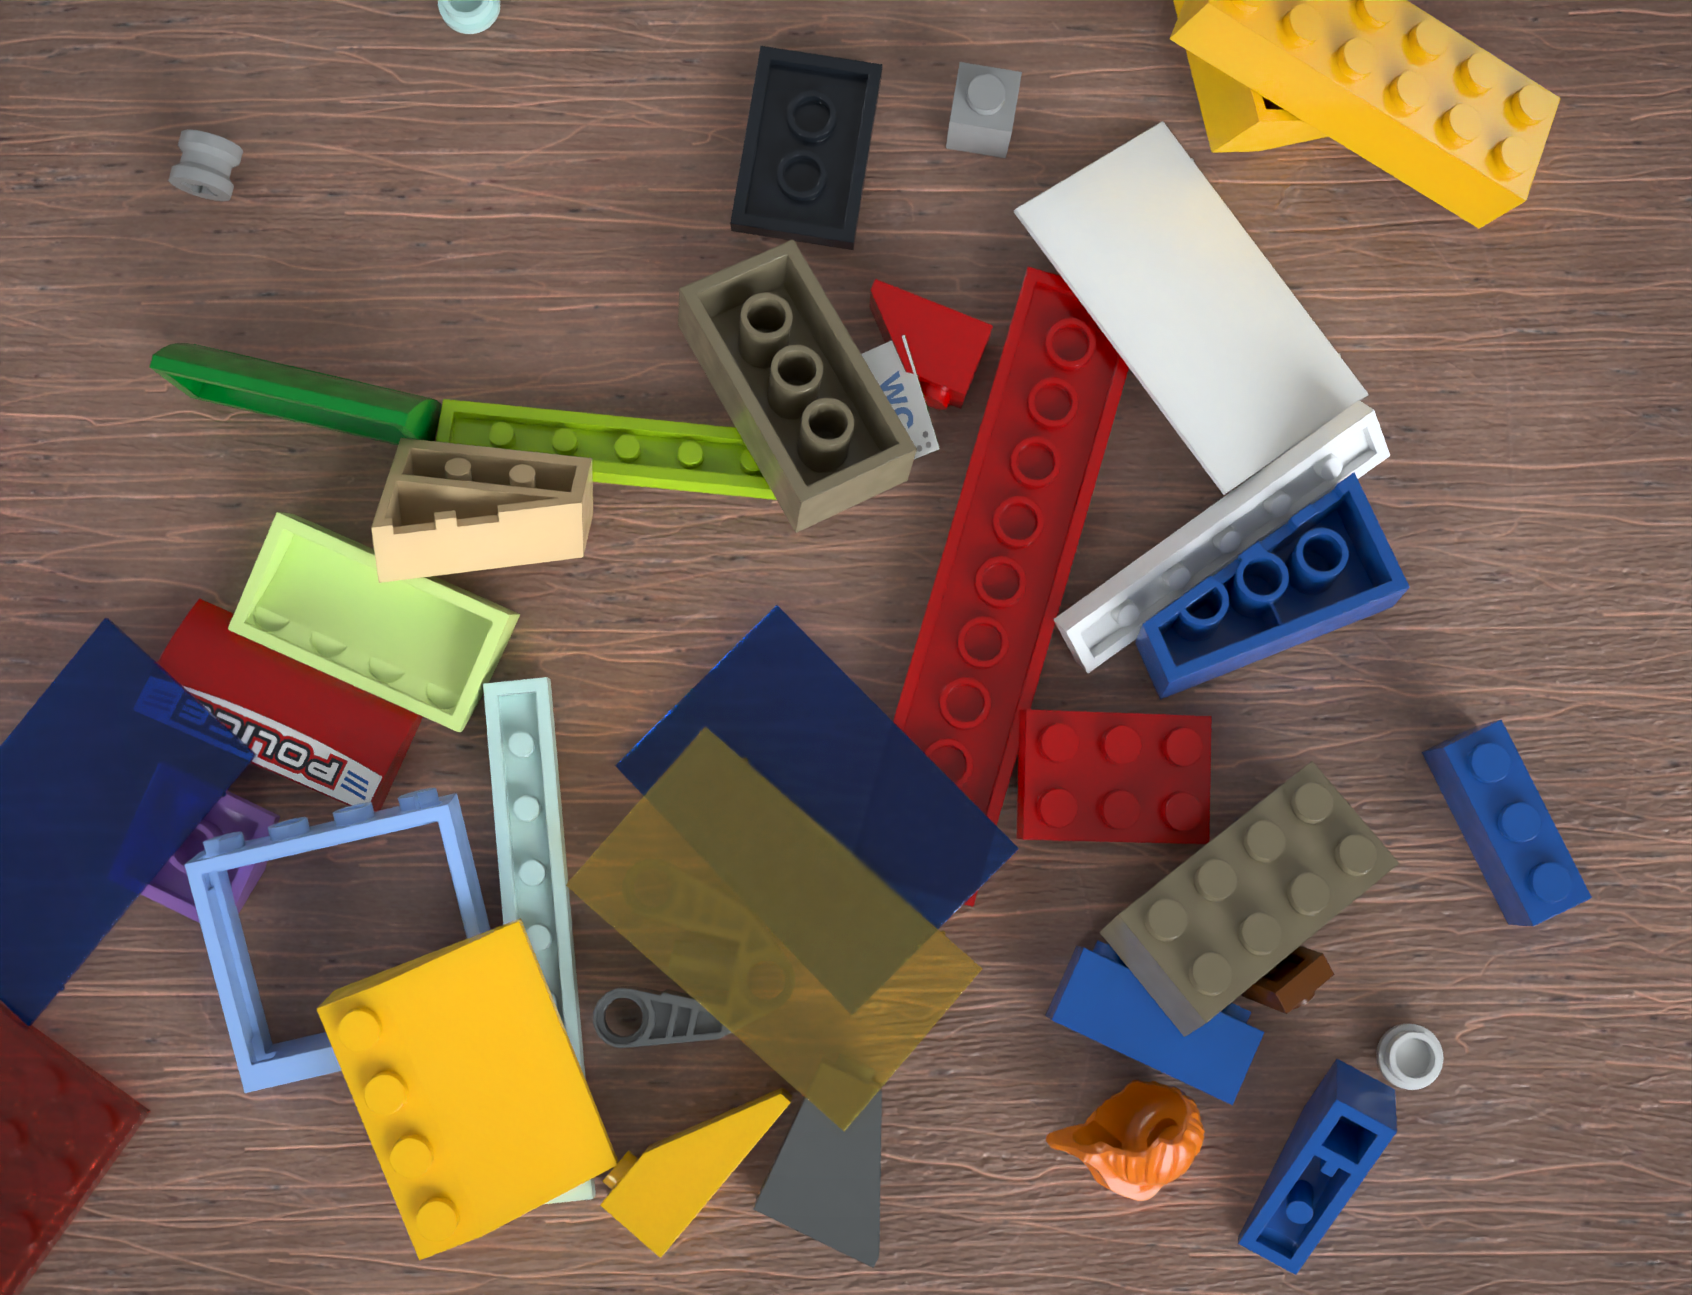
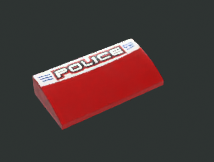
[132,598,423,812]

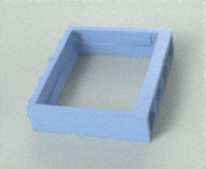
[184,788,491,1093]

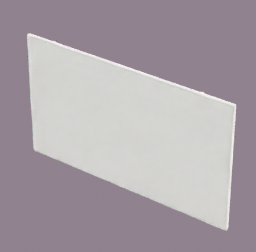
[1014,121,1369,495]

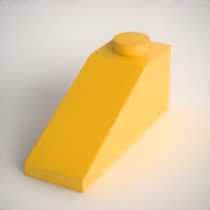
[600,1087,792,1258]

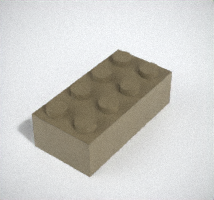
[678,240,917,533]
[1100,761,1399,1037]

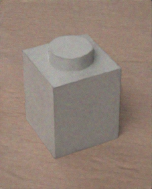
[946,62,1022,158]

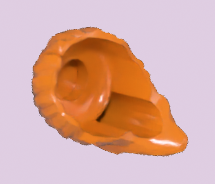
[1046,1079,1205,1201]

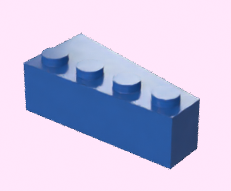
[1135,472,1410,700]

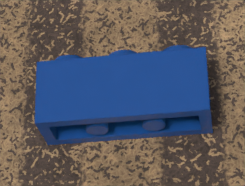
[1422,720,1592,926]
[1045,940,1264,1105]

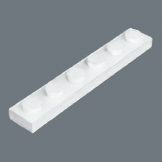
[1053,400,1390,673]

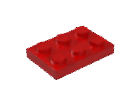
[1016,709,1212,844]

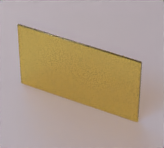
[566,727,983,1131]

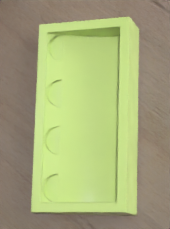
[228,512,520,732]

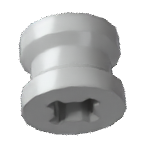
[168,129,243,201]

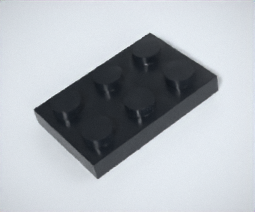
[730,46,883,250]

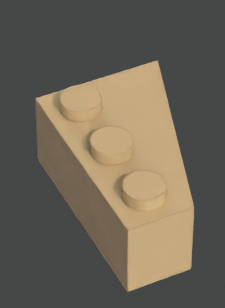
[371,438,593,583]

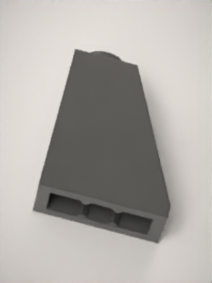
[753,1053,882,1268]

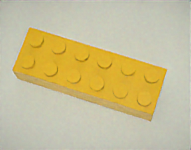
[1170,0,1561,229]

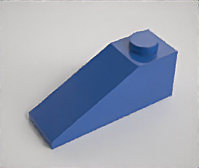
[1238,1059,1397,1275]

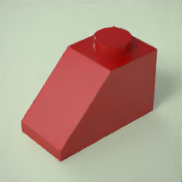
[870,279,993,410]

